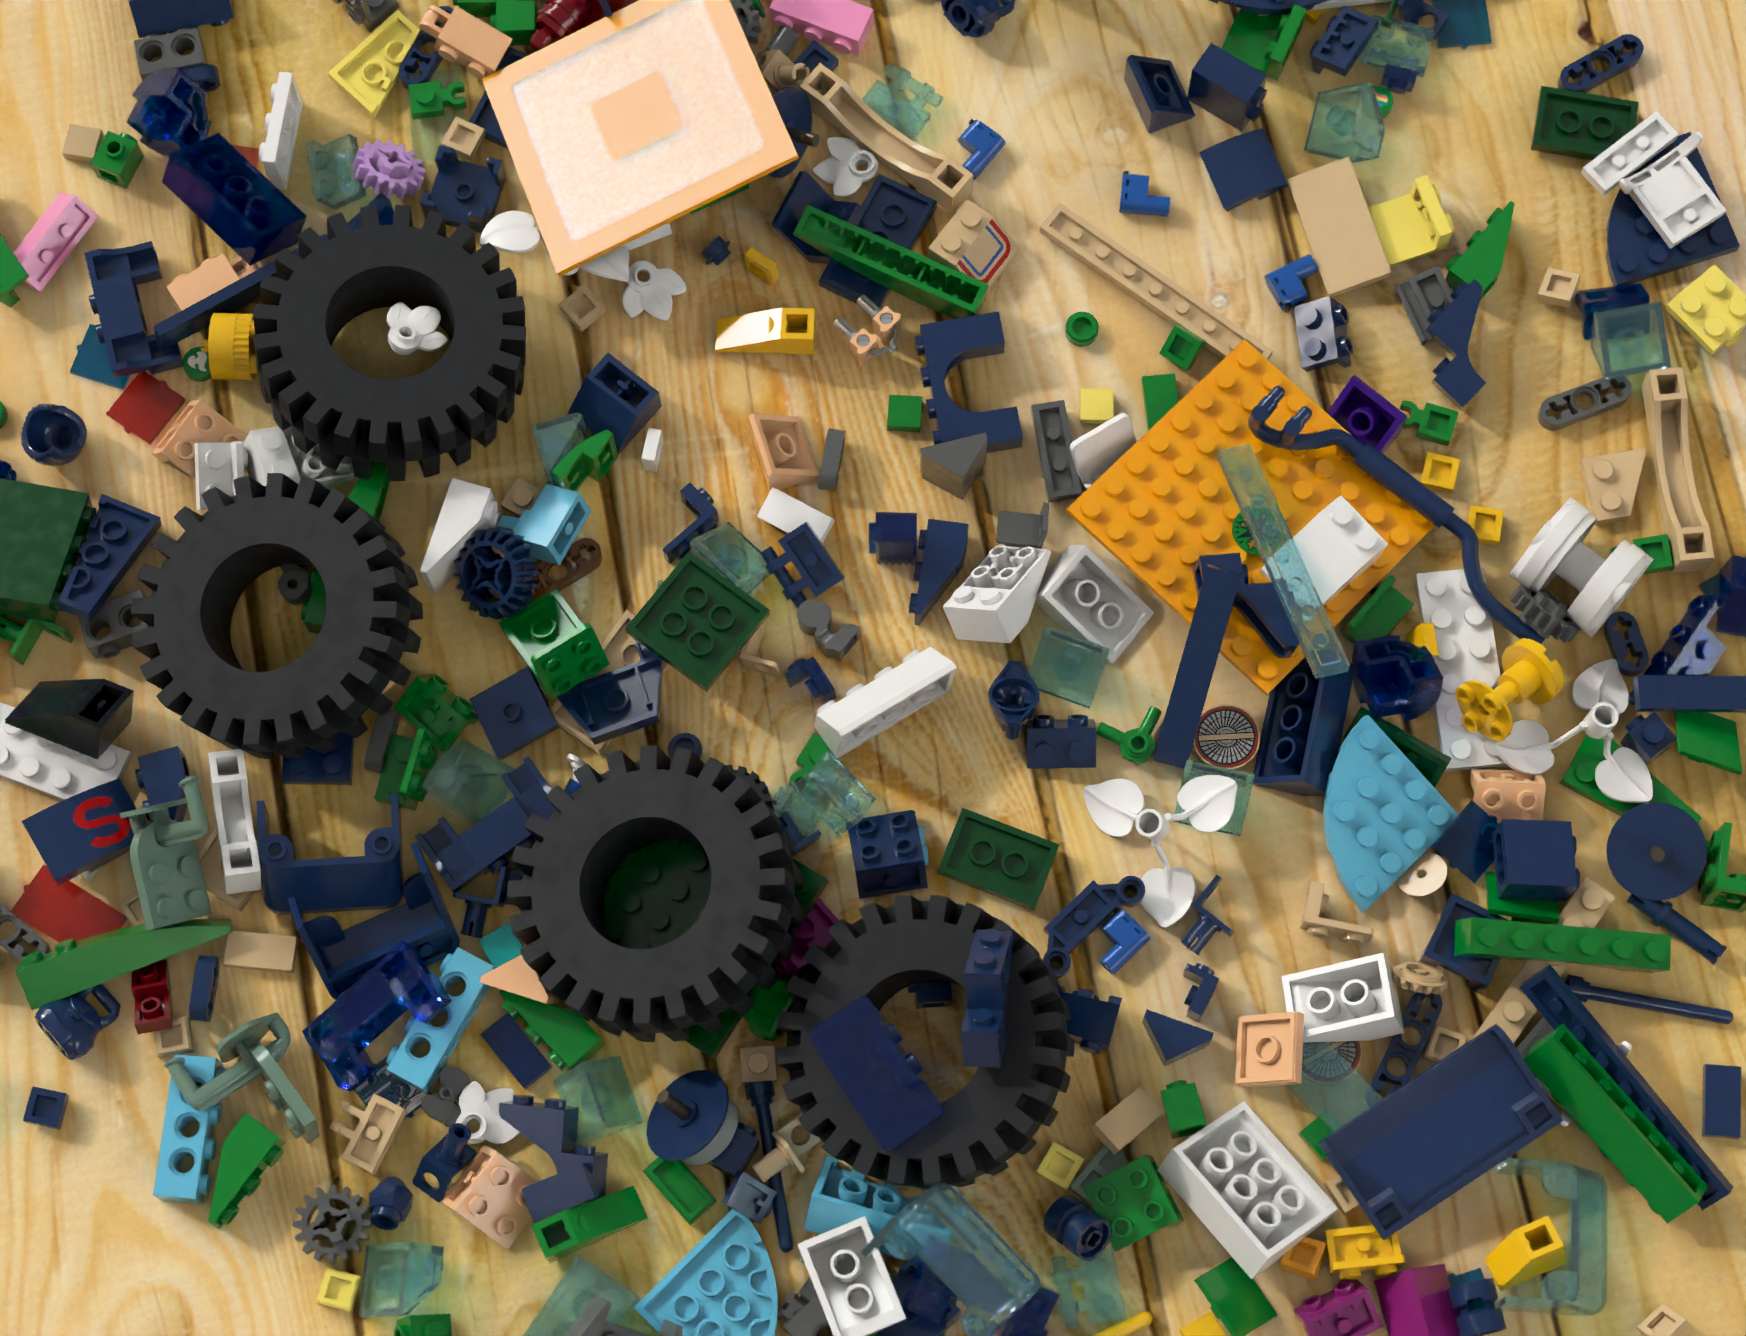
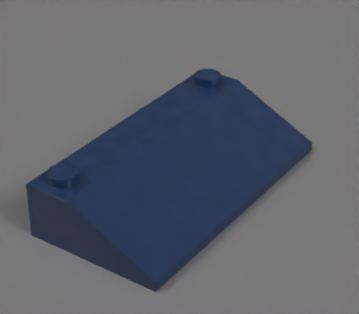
[1317,1024,1564,1240]

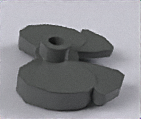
[421,1066,475,1127]

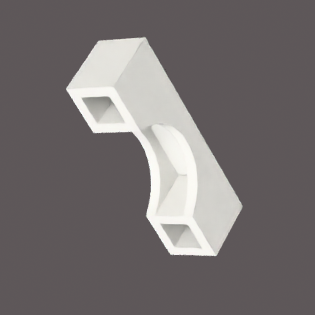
[208,749,262,894]

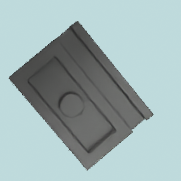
[1394,265,1454,346]

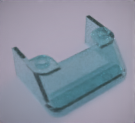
[1496,1158,1607,1316]
[861,1183,1041,1336]

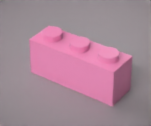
[769,0,874,56]

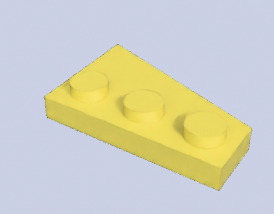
[328,10,420,119]

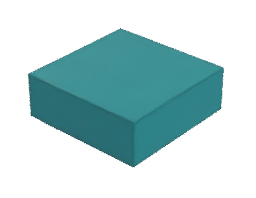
[478,923,523,968]

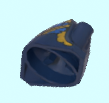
[988,661,1040,740]

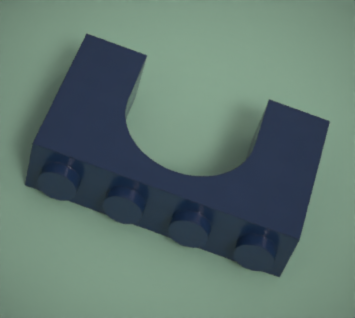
[914,312,1023,453]

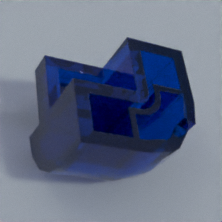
[126,68,212,160]
[1352,636,1444,722]

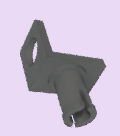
[996,503,1049,548]

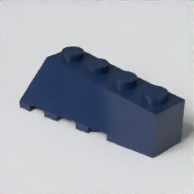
[1057,985,1122,1054]

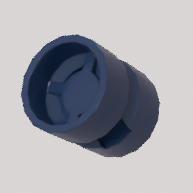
[1043,1195,1112,1261]
[1448,1278,1507,1336]

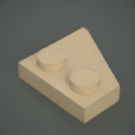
[1579,448,1646,525]

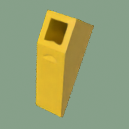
[715,308,816,355]

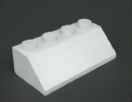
[814,647,957,759]

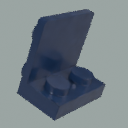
[772,171,865,265]
[847,810,928,899]

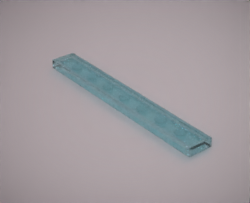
[1217,444,1350,679]

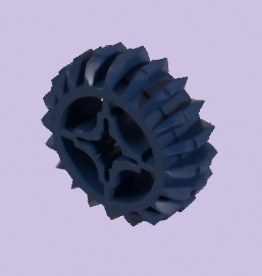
[452,527,541,619]

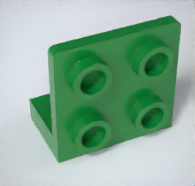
[1221,5,1307,80]
[374,727,437,811]
[1698,822,1746,913]
[1084,1155,1184,1251]

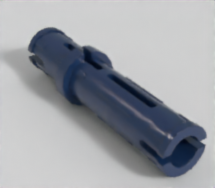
[1626,894,1727,965]

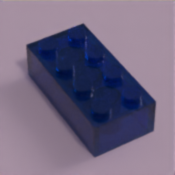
[162,133,307,266]

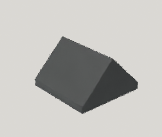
[920,432,987,500]

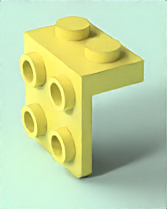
[1368,175,1454,267]

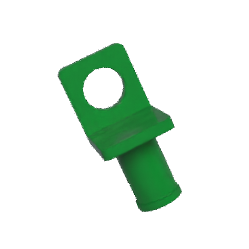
[0,615,74,665]

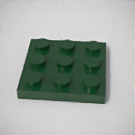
[625,551,770,692]

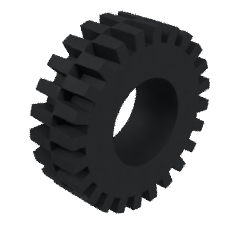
[253,205,526,482]
[131,473,423,759]
[507,745,804,1042]
[776,895,1074,1190]

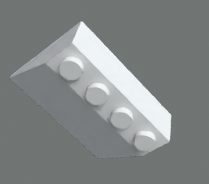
[1158,1101,1338,1279]

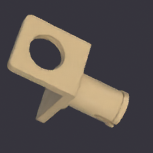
[755,49,810,92]
[739,624,783,678]
[751,1112,821,1184]

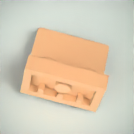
[152,399,247,479]
[1470,768,1546,848]
[441,1145,537,1249]

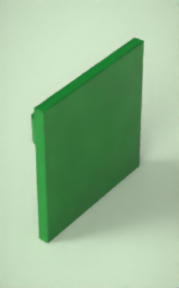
[1674,712,1742,775]
[1485,871,1559,923]
[1194,1257,1277,1336]

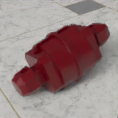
[530,0,593,51]

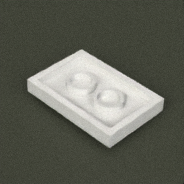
[259,72,304,190]

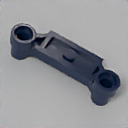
[1043,876,1145,979]

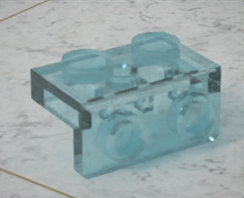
[1360,15,1435,77]
[306,134,367,210]

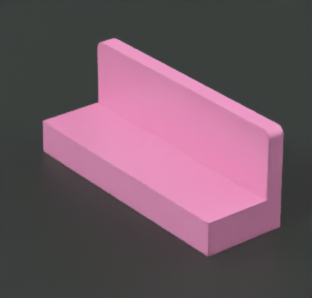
[13,193,98,292]

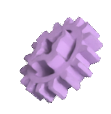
[353,139,426,199]

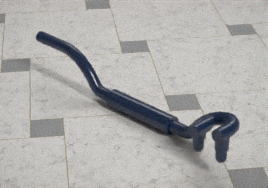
[1248,386,1545,644]

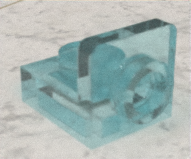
[772,780,828,836]

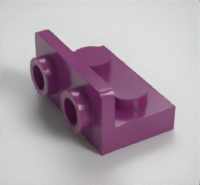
[1293,1279,1384,1336]

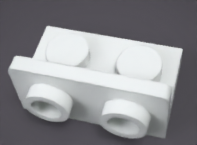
[194,441,248,511]

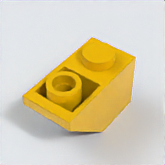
[1484,1216,1566,1292]

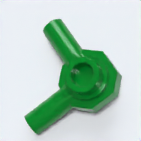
[1096,706,1162,765]

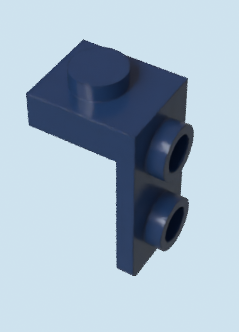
[663,483,719,564]

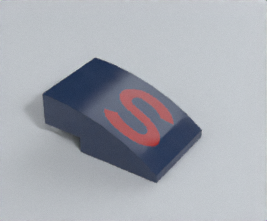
[22,778,137,886]

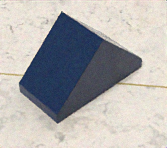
[1142,1009,1214,1067]

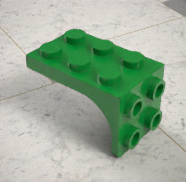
[498,588,610,700]

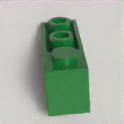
[1445,201,1515,301]
[499,990,604,1074]
[208,1113,285,1229]
[532,1185,648,1263]

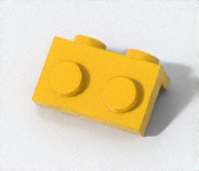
[1324,1225,1405,1280]

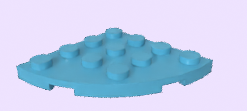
[1323,715,1461,911]
[634,1209,779,1336]

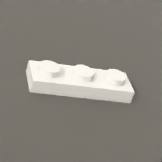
[1581,111,1679,196]

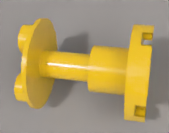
[1455,638,1565,742]

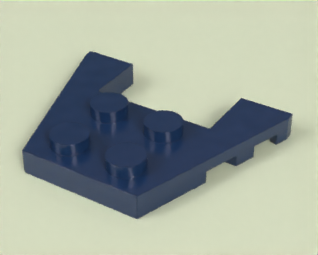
[556,639,663,745]

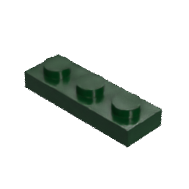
[1343,706,1452,788]

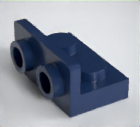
[1310,6,1379,77]

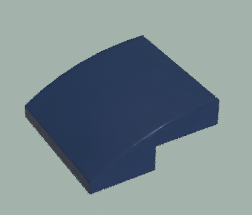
[1199,128,1289,212]

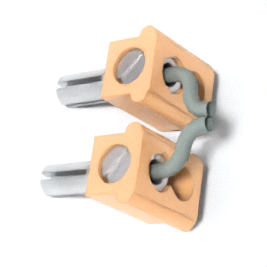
[833,295,901,366]

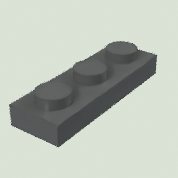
[1031,400,1082,503]

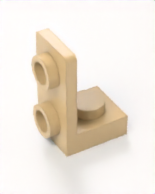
[1300,881,1374,945]

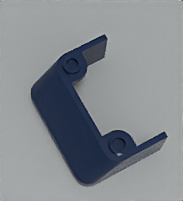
[257,793,404,915]
[288,842,460,1001]

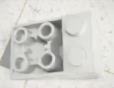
[243,426,358,489]
[943,545,1051,643]

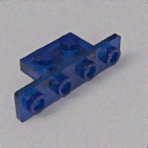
[1627,595,1727,705]

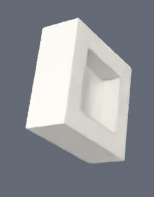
[641,428,664,472]

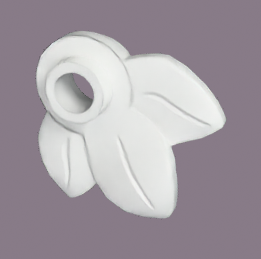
[813,137,878,197]
[622,261,687,321]
[386,302,448,355]
[456,1081,520,1145]

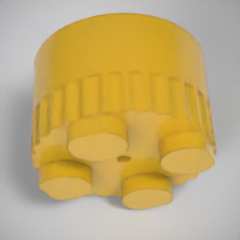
[200,313,259,380]

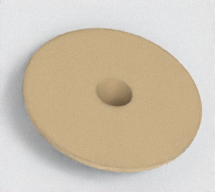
[1397,852,1448,897]

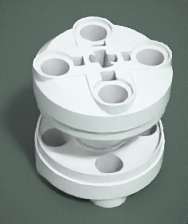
[1509,497,1654,638]

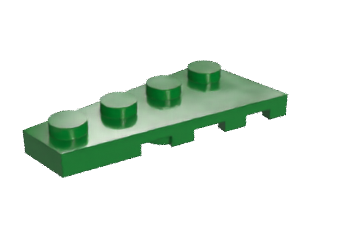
[1560,734,1701,824]

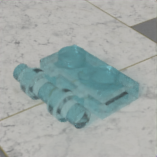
[862,63,943,140]
[1051,1246,1126,1330]

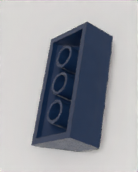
[1251,651,1355,796]

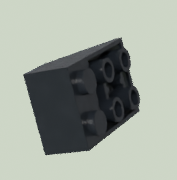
[5,679,134,760]

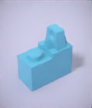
[497,483,591,565]

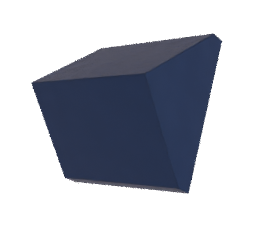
[1124,55,1195,134]

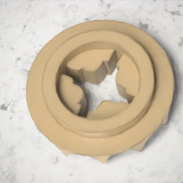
[1392,962,1449,995]

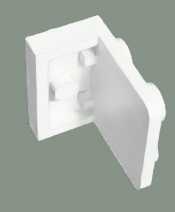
[1070,413,1137,492]

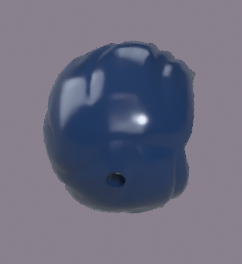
[21,404,87,466]

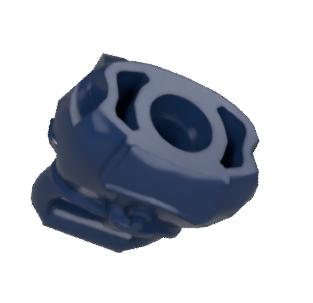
[941,0,1015,38]
[35,984,121,1060]

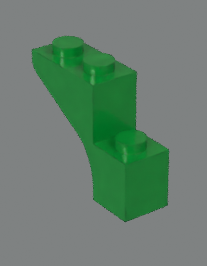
[453,0,538,46]

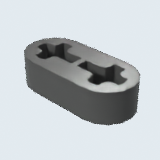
[818,428,846,491]
[364,710,399,774]

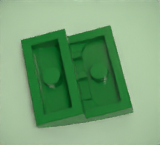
[552,430,618,491]

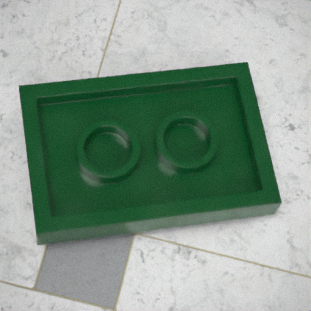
[1531,86,1639,160]
[937,808,1060,911]

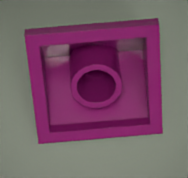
[1374,1264,1460,1336]

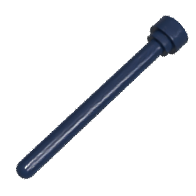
[1565,975,1734,1024]
[745,1081,793,1252]

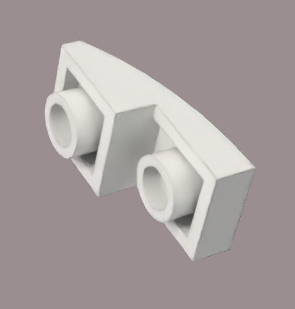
[757,487,835,544]

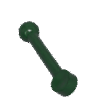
[1381,0,1399,28]

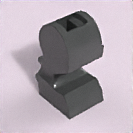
[278,564,312,606]
[797,599,861,661]

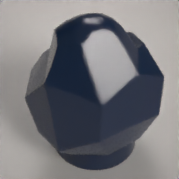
[368,1176,413,1230]

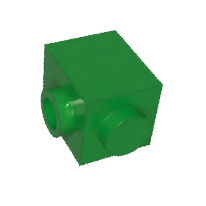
[90,131,144,189]
[1160,1080,1206,1139]

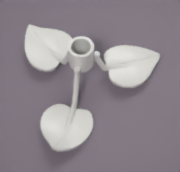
[480,211,629,282]
[1495,659,1653,803]
[1084,775,1238,927]

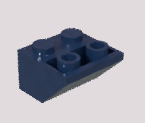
[568,353,662,455]

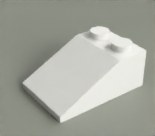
[420,478,501,594]
[1260,495,1388,620]
[1035,545,1154,664]
[1281,953,1404,1042]
[797,1216,906,1336]

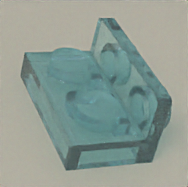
[793,750,876,836]

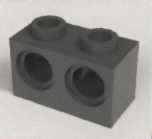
[134,28,208,89]
[78,590,147,659]

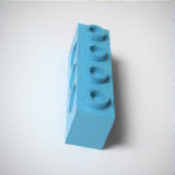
[386,947,495,1094]
[153,1054,226,1204]

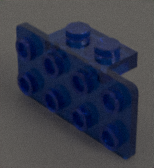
[809,995,944,1152]

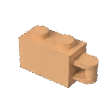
[419,5,512,79]
[166,253,260,311]

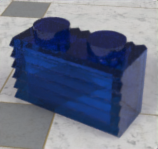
[869,512,917,566]

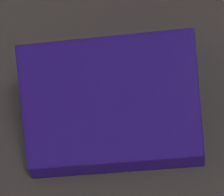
[1327,375,1407,453]

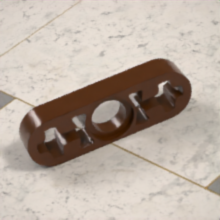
[526,538,602,605]

